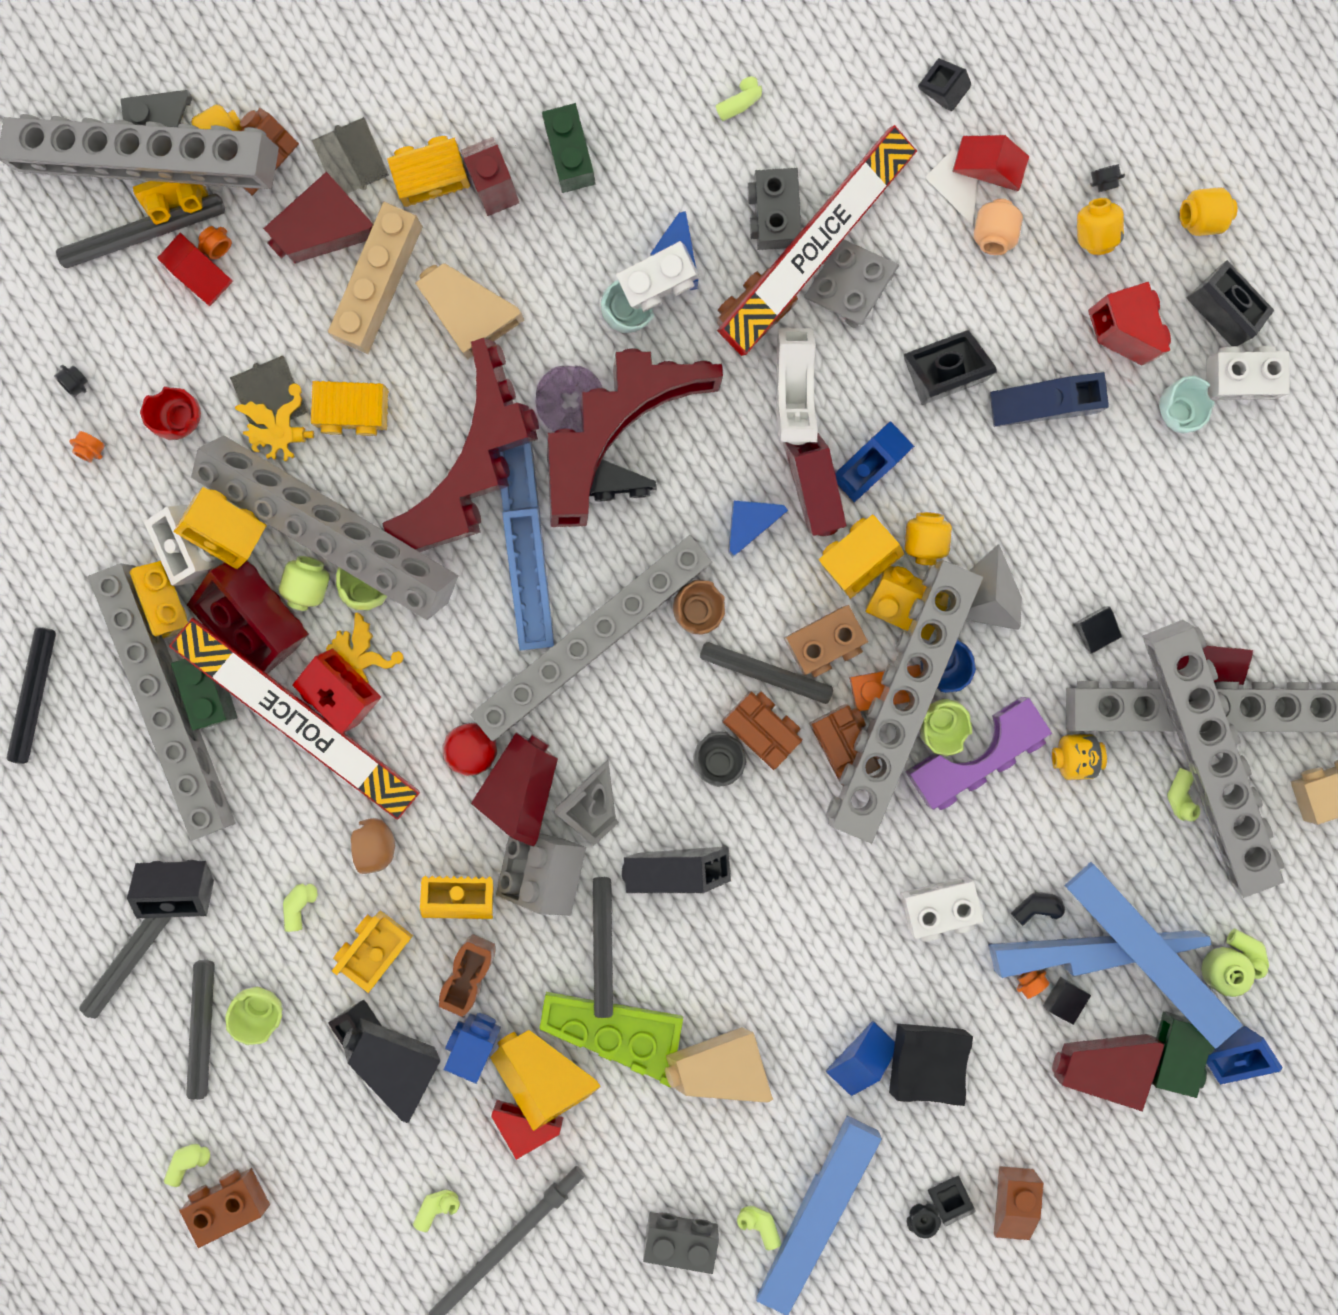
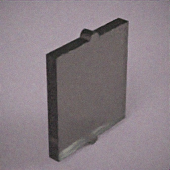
[312,117,389,194]
[230,355,308,429]

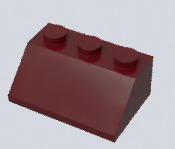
[187,560,309,674]

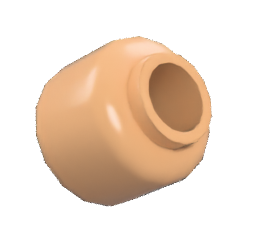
[973,199,1023,255]

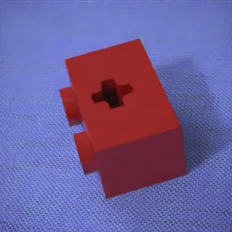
[292,648,382,735]

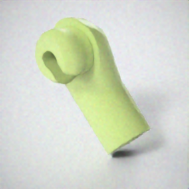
[1227,928,1269,979]
[413,1190,460,1232]

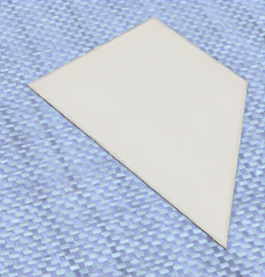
[924,148,978,226]

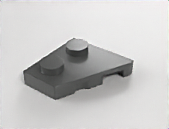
[120,90,192,127]

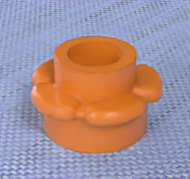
[198,226,232,260]
[69,431,105,462]
[1017,970,1050,999]

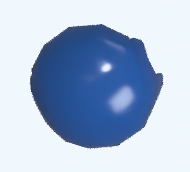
[920,639,976,693]

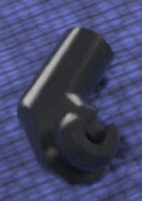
[1011,892,1065,926]

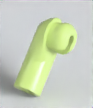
[716,76,762,121]
[1167,768,1200,822]
[283,883,318,932]
[164,1144,210,1187]
[737,1206,782,1250]

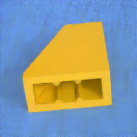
[490,1030,601,1131]

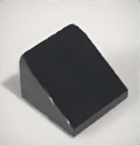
[918,58,971,111]
[1074,606,1122,654]
[1043,976,1091,1025]
[328,1000,381,1045]
[927,1175,976,1226]

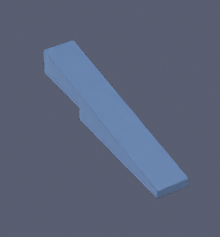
[500,442,554,651]
[1064,862,1243,1049]
[988,930,1211,978]
[756,1116,882,1315]

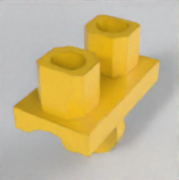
[133,181,209,225]

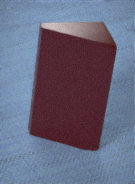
[1177,646,1253,685]

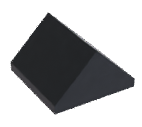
[1186,260,1274,346]
[904,330,997,405]

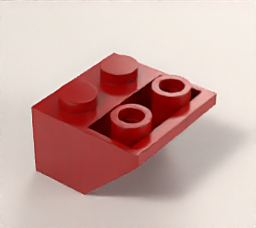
[1088,281,1171,366]

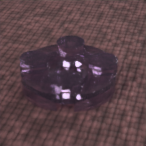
[535,365,602,432]

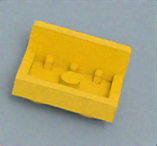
[130,561,188,639]
[865,566,949,641]
[331,910,414,993]

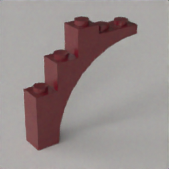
[382,337,539,552]
[547,348,723,527]

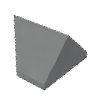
[966,544,1022,630]
[554,760,619,846]

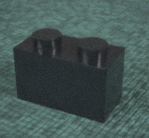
[127,860,214,919]

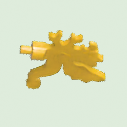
[235,383,314,462]
[326,612,404,683]

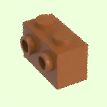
[179,1168,270,1248]

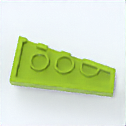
[539,992,683,1088]

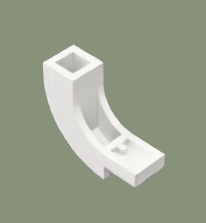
[776,328,818,445]

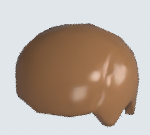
[672,580,725,635]
[351,818,395,874]

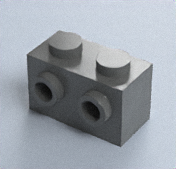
[747,168,801,250]
[643,1212,719,1274]

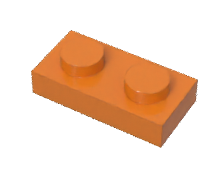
[849,664,921,711]

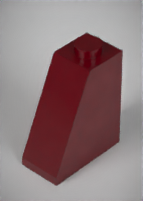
[461,137,519,216]
[263,171,374,263]
[783,433,847,536]
[471,733,558,847]
[1052,1034,1164,1112]

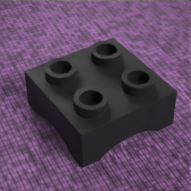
[889,1023,973,1106]

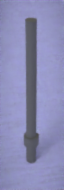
[429,1166,585,1315]

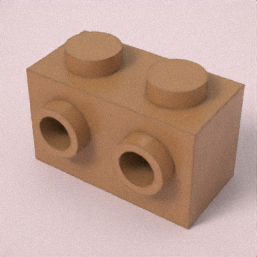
[784,605,868,678]

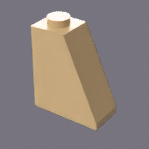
[415,263,525,360]
[665,1027,773,1103]

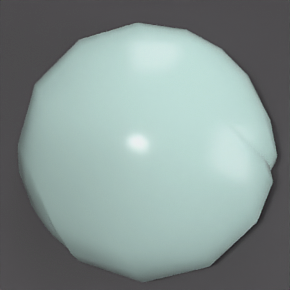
[601,280,654,333]
[1159,375,1215,434]

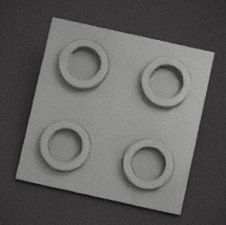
[804,239,899,329]

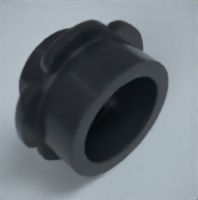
[1090,164,1125,192]
[54,365,88,397]
[906,1204,941,1238]

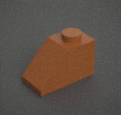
[994,1166,1044,1240]

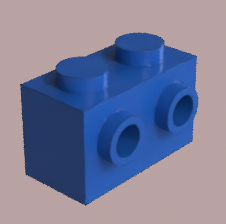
[443,1013,501,1084]

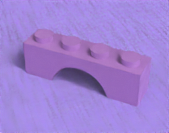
[905,697,1052,810]

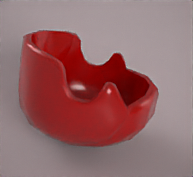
[140,387,201,440]
[442,723,497,776]

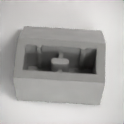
[496,833,586,916]

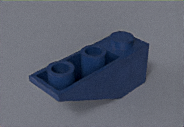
[990,372,1109,427]

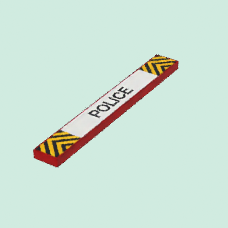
[717,125,917,356]
[169,617,420,820]

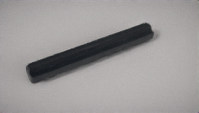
[6,627,56,764]

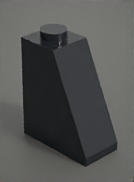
[622,847,731,893]
[342,1018,440,1123]

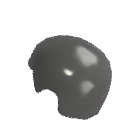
[693,731,747,787]

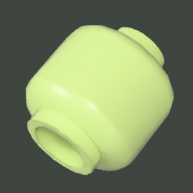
[279,556,330,611]
[1201,947,1255,997]

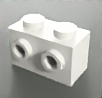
[616,241,700,312]
[1206,346,1290,400]
[144,505,223,586]
[900,876,984,942]

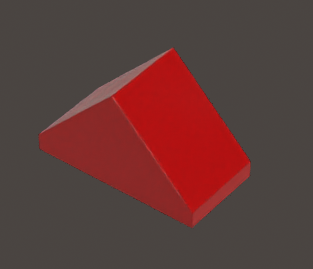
[952,135,1029,191]
[157,232,233,306]
[491,1100,564,1160]

